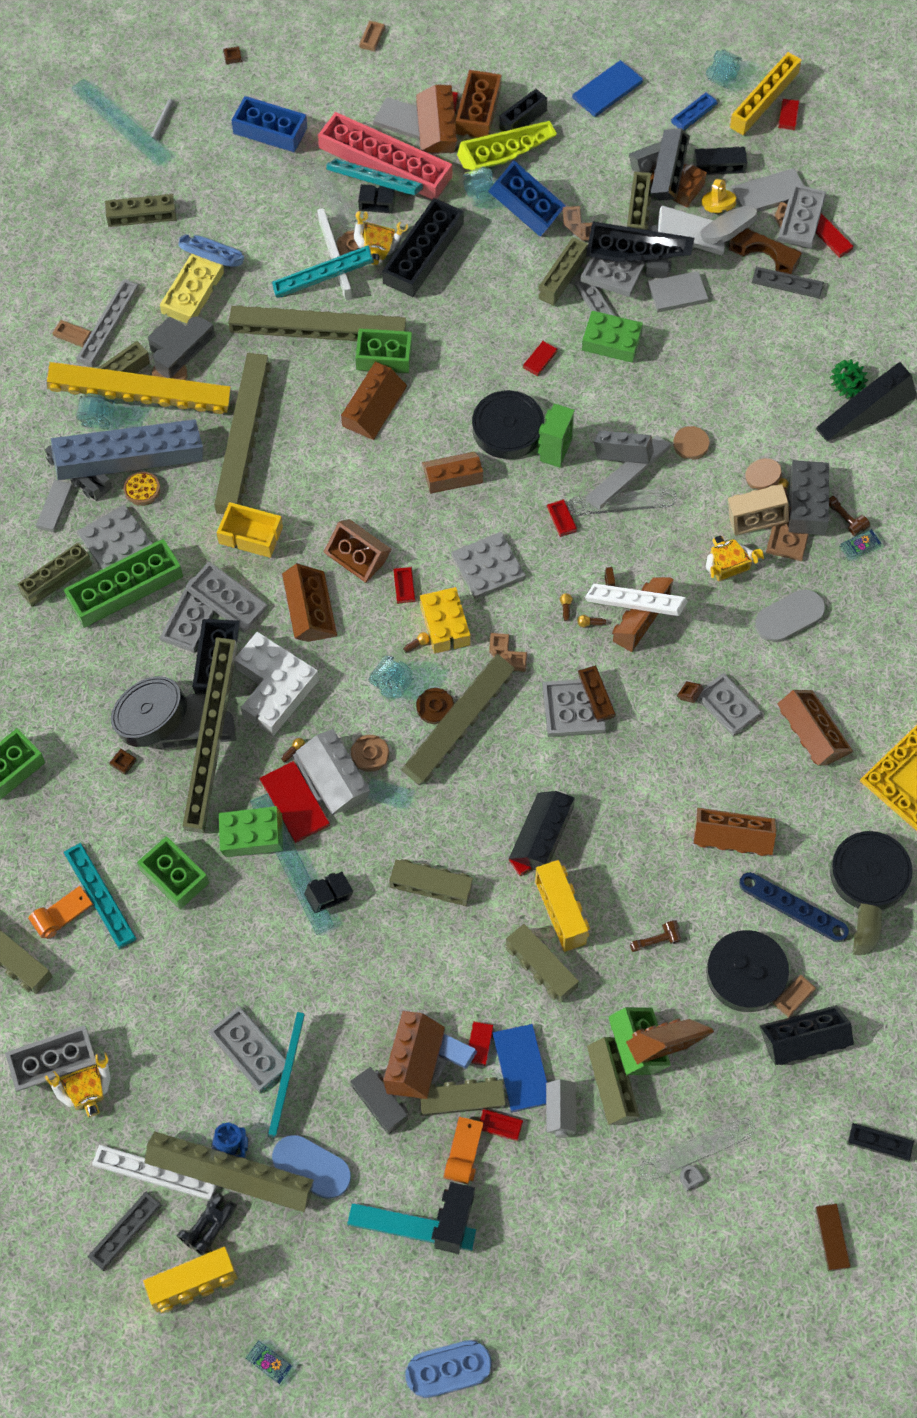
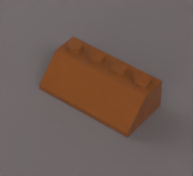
[416,85,457,153]
[341,362,407,440]
[282,563,337,642]
[612,577,674,652]
[777,690,853,766]
[693,808,776,856]
[383,1011,445,1099]
[626,1018,714,1065]

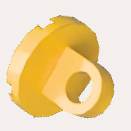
[702,179,736,213]

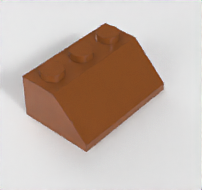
[422,451,483,494]
[323,519,392,583]

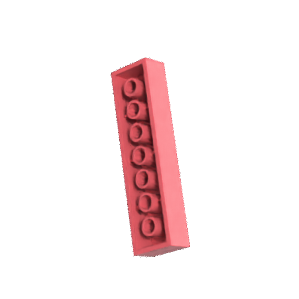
[318,112,452,199]

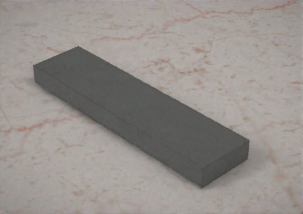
[752,266,824,299]
[87,1191,162,1272]

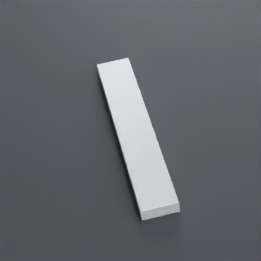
[317,208,352,300]
[585,584,688,616]
[92,1145,217,1200]

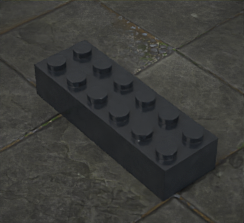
[382,198,464,297]

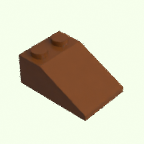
[650,164,707,207]

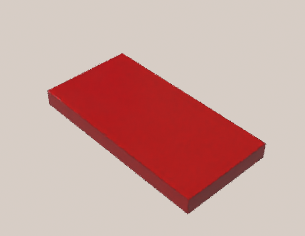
[259,761,330,843]

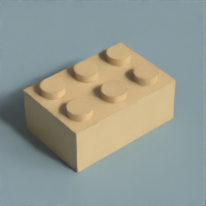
[728,484,789,536]

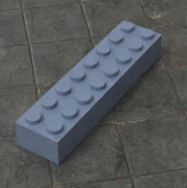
[51,419,203,480]

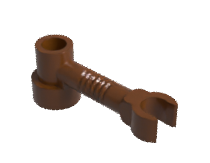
[829,495,871,536]
[630,920,682,952]

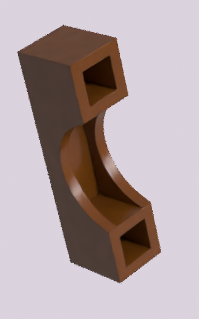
[729,228,802,275]

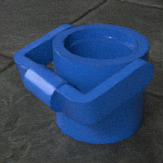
[212,1122,248,1158]

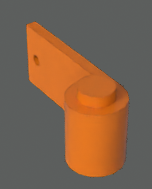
[28,886,93,939]
[443,1117,483,1185]

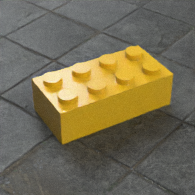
[535,860,590,952]
[143,1246,238,1314]

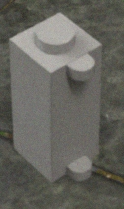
[546,1079,576,1138]

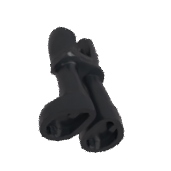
[176,1192,237,1256]

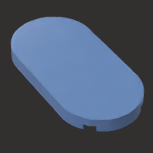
[178,234,244,267]
[272,1135,351,1199]
[405,1340,491,1398]

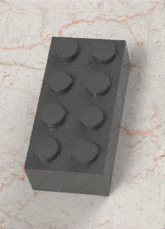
[789,460,829,535]

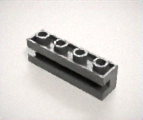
[45,436,112,501]

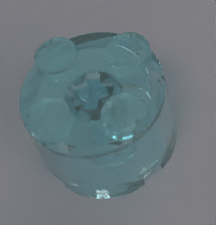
[706,49,742,89]
[463,166,495,206]
[76,394,116,430]
[368,656,414,699]

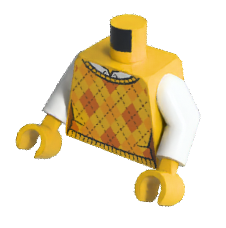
[354,211,408,265]
[706,535,764,581]
[45,1052,111,1118]

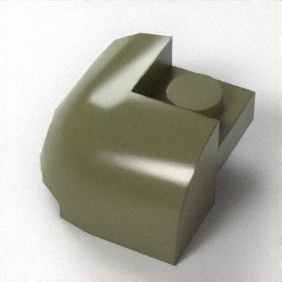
[853,904,882,955]

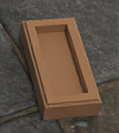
[359,20,385,52]
[52,320,92,347]
[774,975,816,1018]

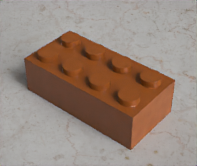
[456,70,502,138]

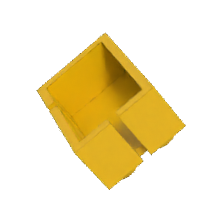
[217,502,283,558]
[420,587,470,654]

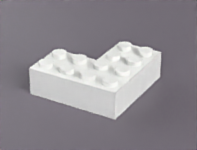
[235,632,319,736]

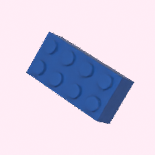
[231,96,308,153]
[488,160,566,237]

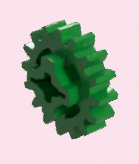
[830,359,869,399]

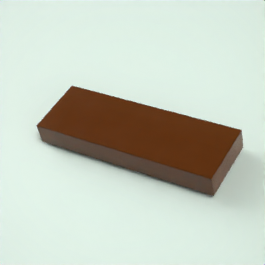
[578,665,616,723]
[815,1203,850,1272]

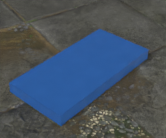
[572,60,643,117]
[493,1024,547,1113]

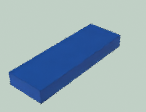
[671,92,718,131]

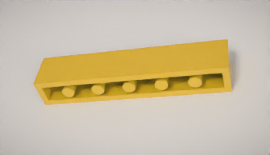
[730,52,802,136]

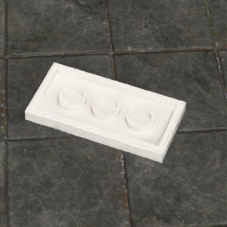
[658,206,724,255]

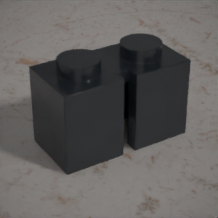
[358,184,395,214]
[304,871,353,913]

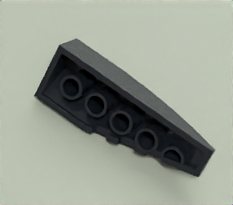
[586,221,695,262]
[815,362,917,442]

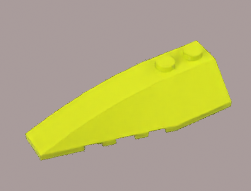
[457,121,557,171]

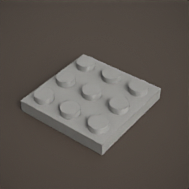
[580,257,646,297]
[77,505,152,569]
[451,532,525,599]
[542,679,606,737]

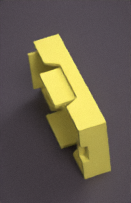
[160,253,224,323]

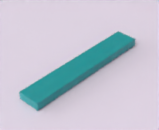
[326,158,423,195]
[272,245,374,298]
[63,842,137,949]
[268,1012,305,1138]
[347,1203,477,1252]

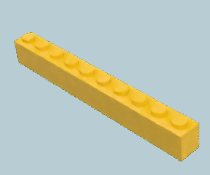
[47,362,230,414]

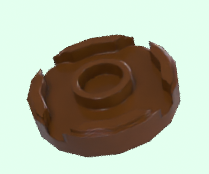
[416,688,454,725]

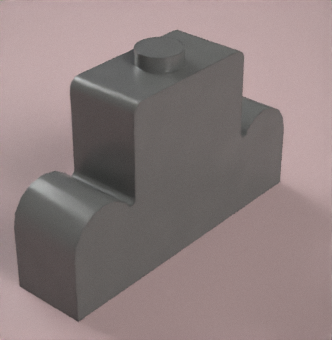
[148,316,215,378]
[158,694,236,749]

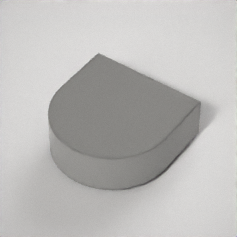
[679,1165,705,1191]

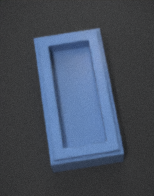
[439,1034,477,1069]

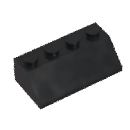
[192,619,240,695]
[509,791,575,870]
[760,1005,854,1065]

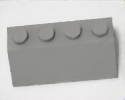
[296,729,370,815]
[5,1025,97,1092]

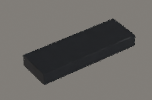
[847,1123,914,1162]

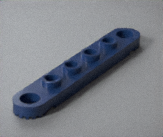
[739,872,849,942]

